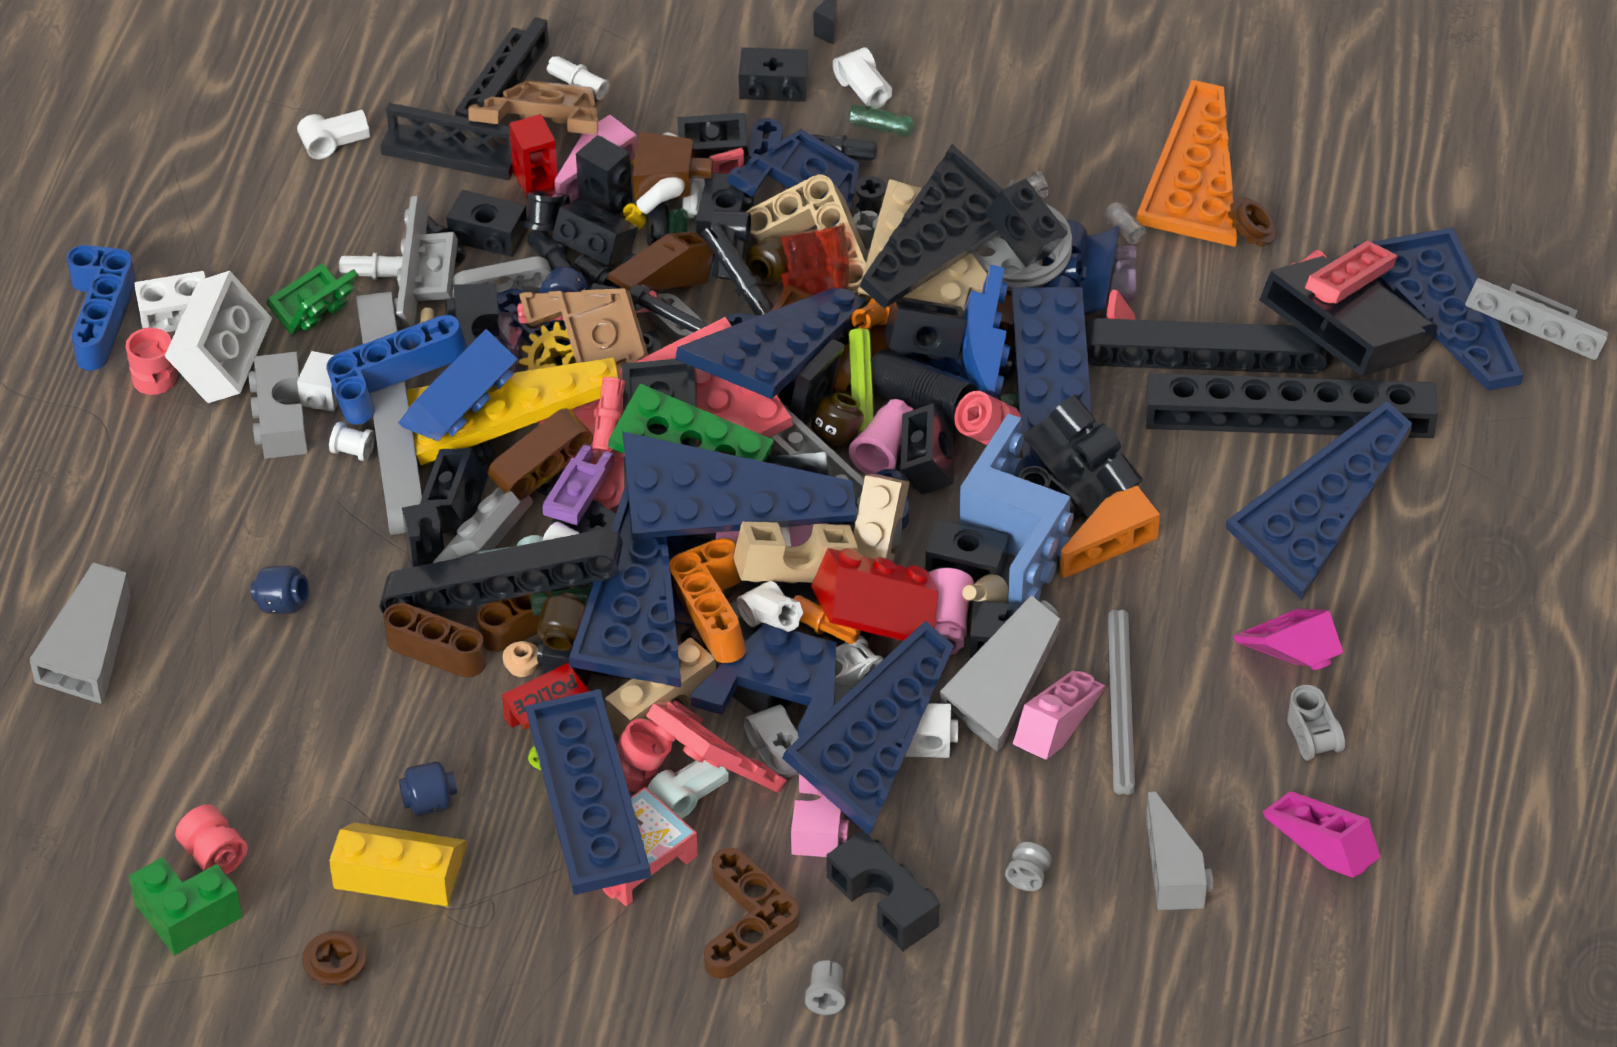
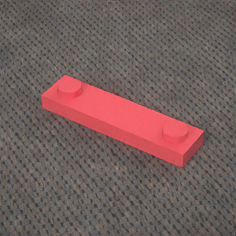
[1305,240,1397,304]

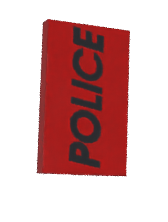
[502,663,589,729]

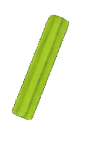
[849,328,874,434]

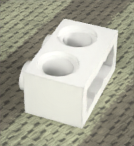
[134,271,205,332]

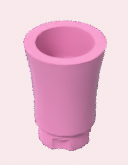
[849,399,914,474]
[929,568,974,655]

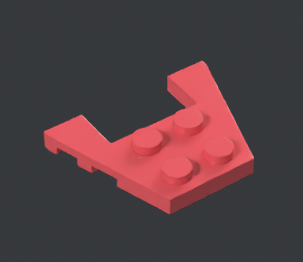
[646,701,787,793]

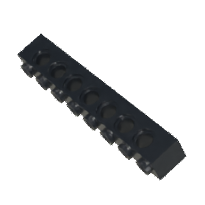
[1146,373,1438,438]

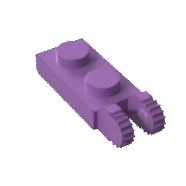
[543,445,614,525]

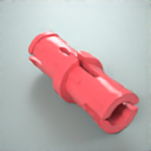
[591,377,626,453]

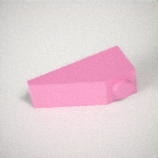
[555,115,637,202]

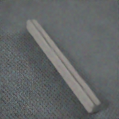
[1108,609,1135,795]

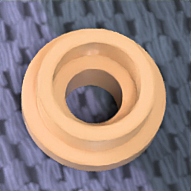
[503,641,540,677]

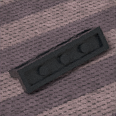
[455,17,549,118]
[380,103,513,180]

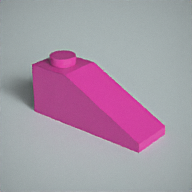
[1263,791,1381,878]

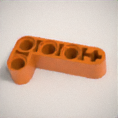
[669,538,746,663]

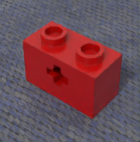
[509,114,558,199]

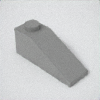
[1146,792,1213,910]

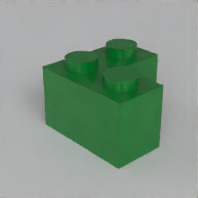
[128,857,242,956]

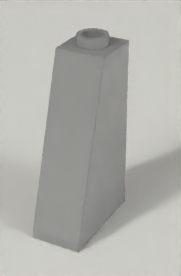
[29,562,131,704]
[940,595,1060,752]

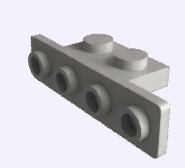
[393,196,458,329]
[1465,278,1608,360]
[433,487,533,563]

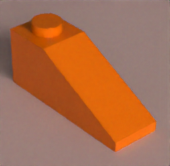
[1060,486,1160,579]

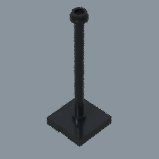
[630,284,845,425]

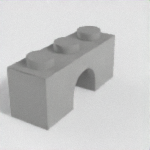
[248,352,307,459]

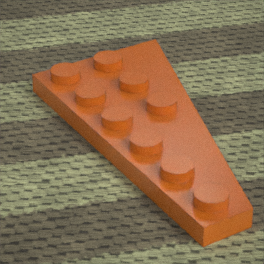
[1136,80,1237,247]

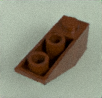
[607,231,713,292]

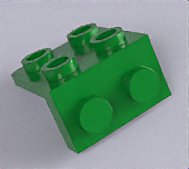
[266,263,359,336]

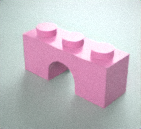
[791,774,849,857]

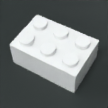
[165,271,272,403]

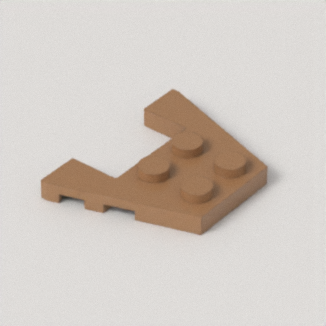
[469,80,598,135]
[519,288,648,370]

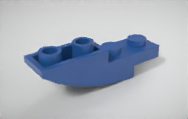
[962,265,1010,397]

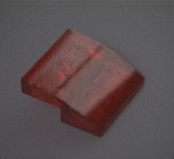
[781,225,849,295]

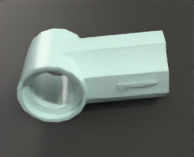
[647,760,729,819]

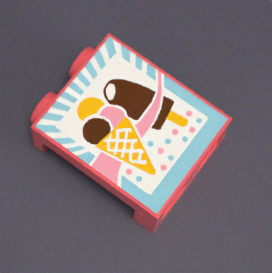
[603,787,698,906]

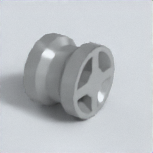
[1005,842,1052,891]

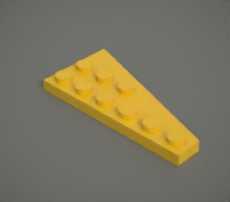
[406,357,621,465]

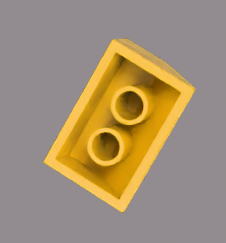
[329,822,467,907]

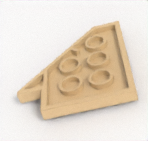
[858,179,987,311]

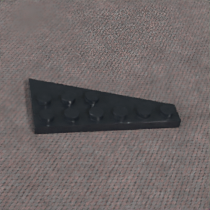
[859,144,1003,309]

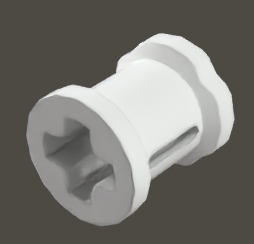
[329,422,375,462]

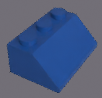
[398,329,517,441]

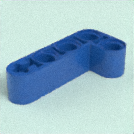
[67,245,136,371]
[326,315,468,424]

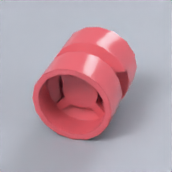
[126,328,178,395]
[954,391,1022,445]
[616,719,672,792]
[175,804,248,875]

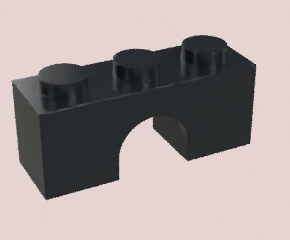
[445,284,498,365]
[826,830,940,951]

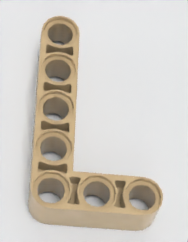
[747,175,873,306]

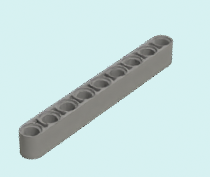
[356,291,422,536]

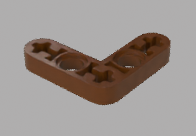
[704,848,799,979]

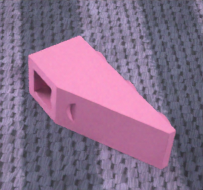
[1013,670,1106,760]

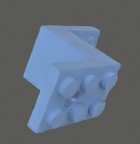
[960,413,1074,604]

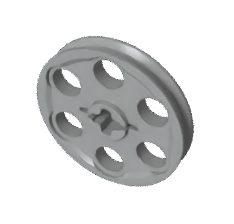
[971,203,1072,289]

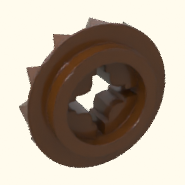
[1228,197,1276,247]
[302,931,366,988]

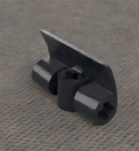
[1023,394,1143,519]

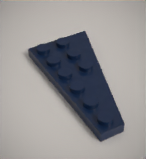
[1354,227,1523,391]
[675,287,866,399]
[1226,401,1412,600]
[623,432,857,539]
[569,483,681,688]
[782,621,954,835]

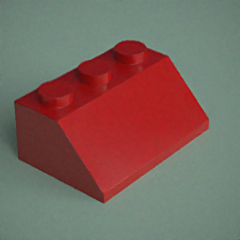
[811,548,938,641]

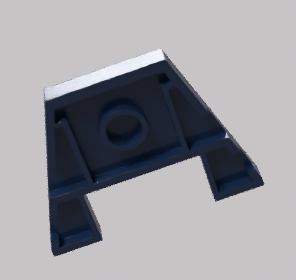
[726,129,859,237]
[690,623,836,737]

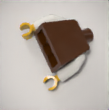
[623,132,713,230]

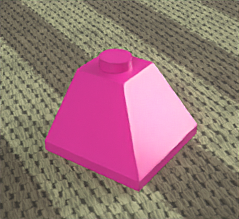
[1233,608,1344,670]

